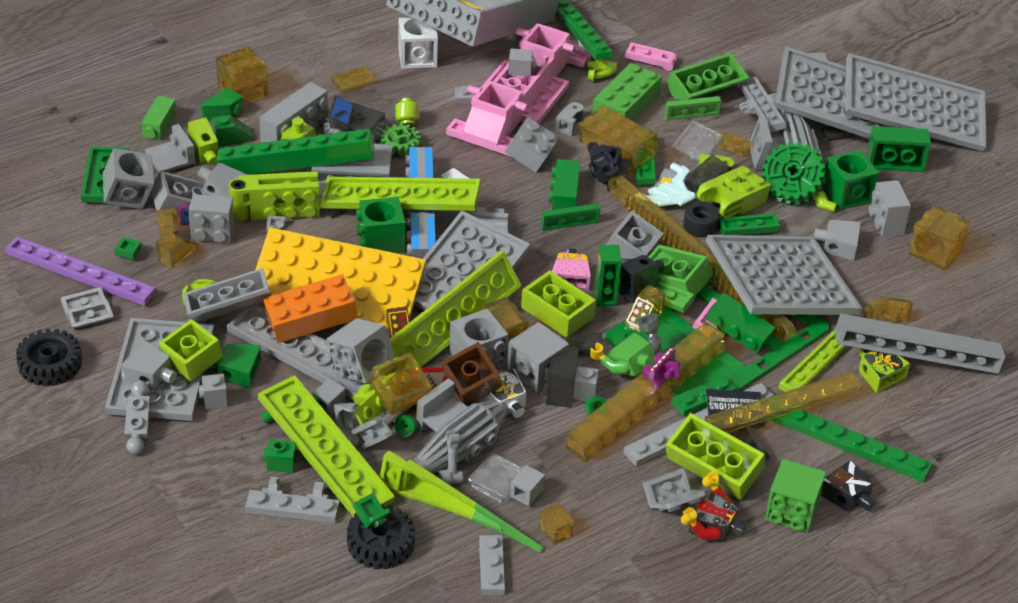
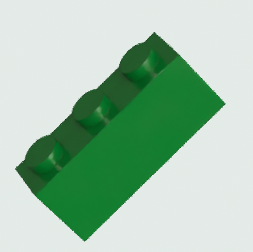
[549,159,580,210]
[594,245,622,307]
[706,293,775,354]

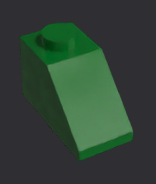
[200,87,244,121]
[212,115,254,147]

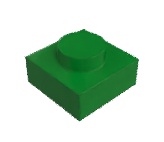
[114,237,142,260]

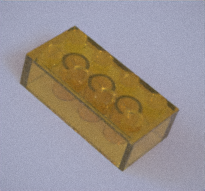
[577,106,659,171]

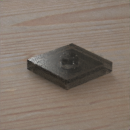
[334,102,385,134]

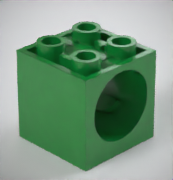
[822,150,879,211]
[356,197,405,253]

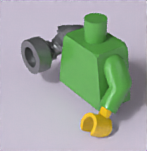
[590,313,661,376]

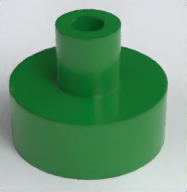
[585,396,608,418]
[395,415,418,437]

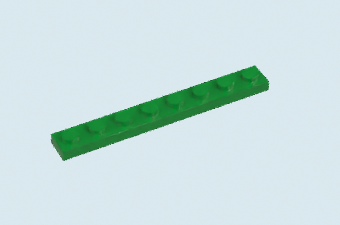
[556,0,613,60]
[763,398,932,483]

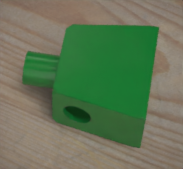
[212,343,262,388]

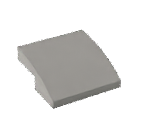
[60,287,114,329]

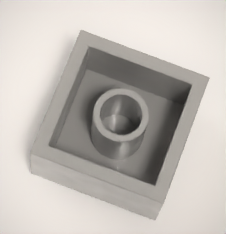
[504,117,559,173]
[869,181,911,237]
[189,194,235,243]

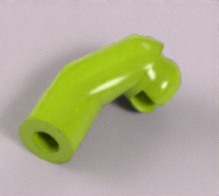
[814,191,837,212]

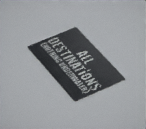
[706,389,764,427]

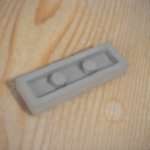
[479,535,505,595]

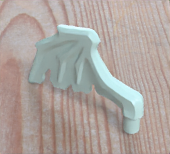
[633,163,696,207]

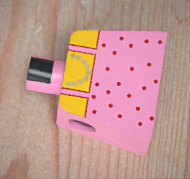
[552,248,590,291]

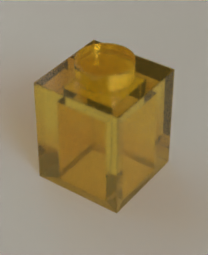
[539,503,574,544]

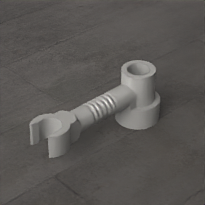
[437,430,463,486]

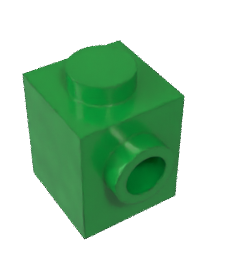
[263,439,297,473]

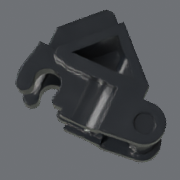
[587,142,630,191]

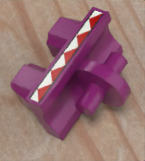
[643,348,681,389]

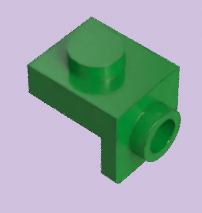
[352,493,390,529]

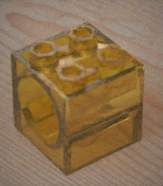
[216,46,268,104]
[909,205,970,271]

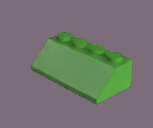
[666,53,749,100]

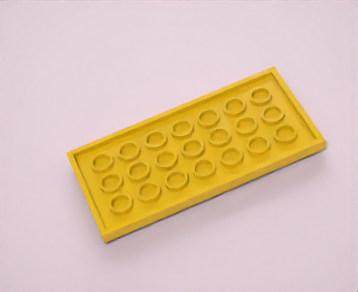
[255,227,426,327]

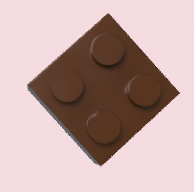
[441,342,502,406]

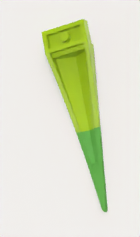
[380,451,544,552]

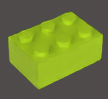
[521,270,596,338]

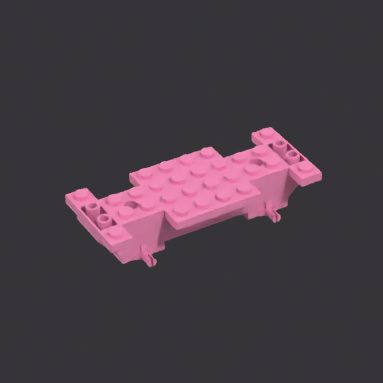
[446,23,591,157]

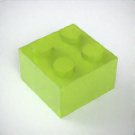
[158,319,223,381]

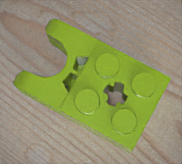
[697,166,771,218]

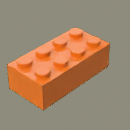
[263,274,358,343]

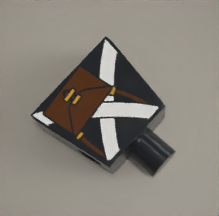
[821,460,876,511]

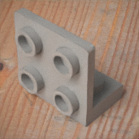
[145,124,195,173]

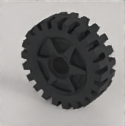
[16,329,82,386]
[347,504,415,569]

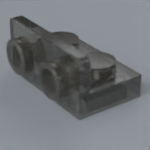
[685,154,730,190]

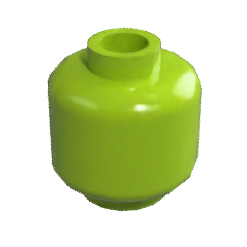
[395,98,420,126]

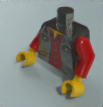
[681,471,747,542]

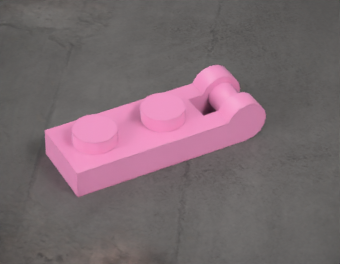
[625,42,678,71]

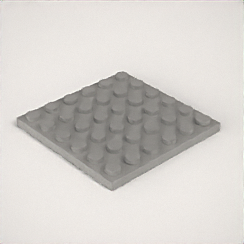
[706,235,862,315]

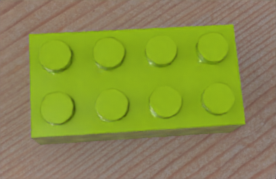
[666,413,765,500]

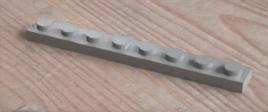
[623,383,774,467]

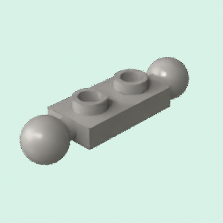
[124,380,151,455]

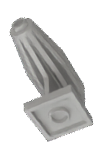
[749,109,821,175]
[413,378,506,474]

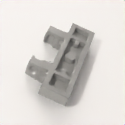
[245,476,339,523]

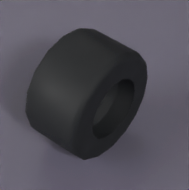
[683,201,719,237]

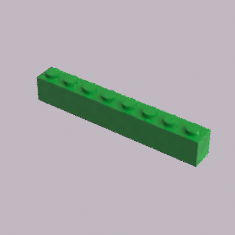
[217,129,374,175]

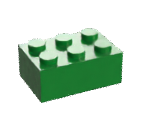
[866,126,931,172]

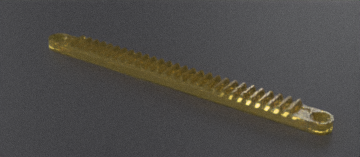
[609,175,795,342]

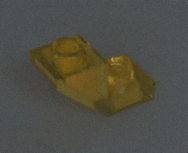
[863,296,913,324]

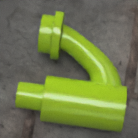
[588,60,618,82]

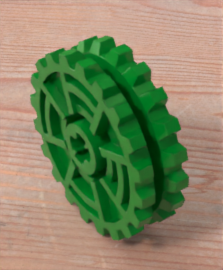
[762,142,826,206]

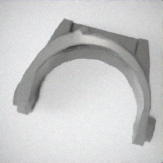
[334,403,359,445]

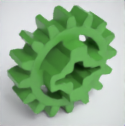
[380,123,421,156]

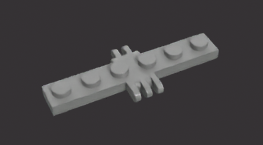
[739,77,786,133]

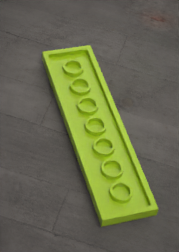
[320,177,481,211]
[389,251,522,372]
[258,375,395,517]

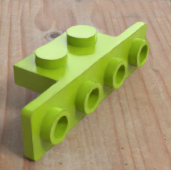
[352,362,414,425]

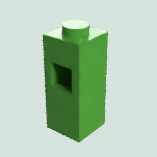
[142,96,177,141]

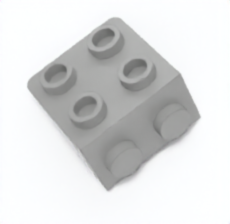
[642,468,706,512]

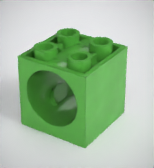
[765,459,826,533]

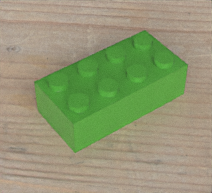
[592,63,662,130]

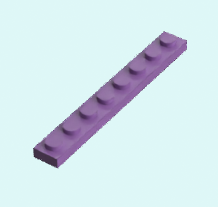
[5,236,156,306]

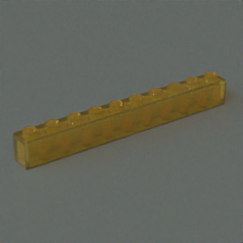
[566,322,725,462]

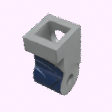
[555,102,584,136]

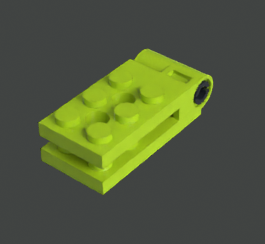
[229,171,320,221]

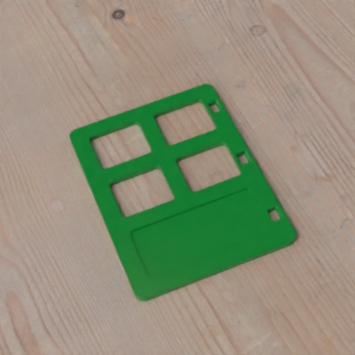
[605,262,829,412]

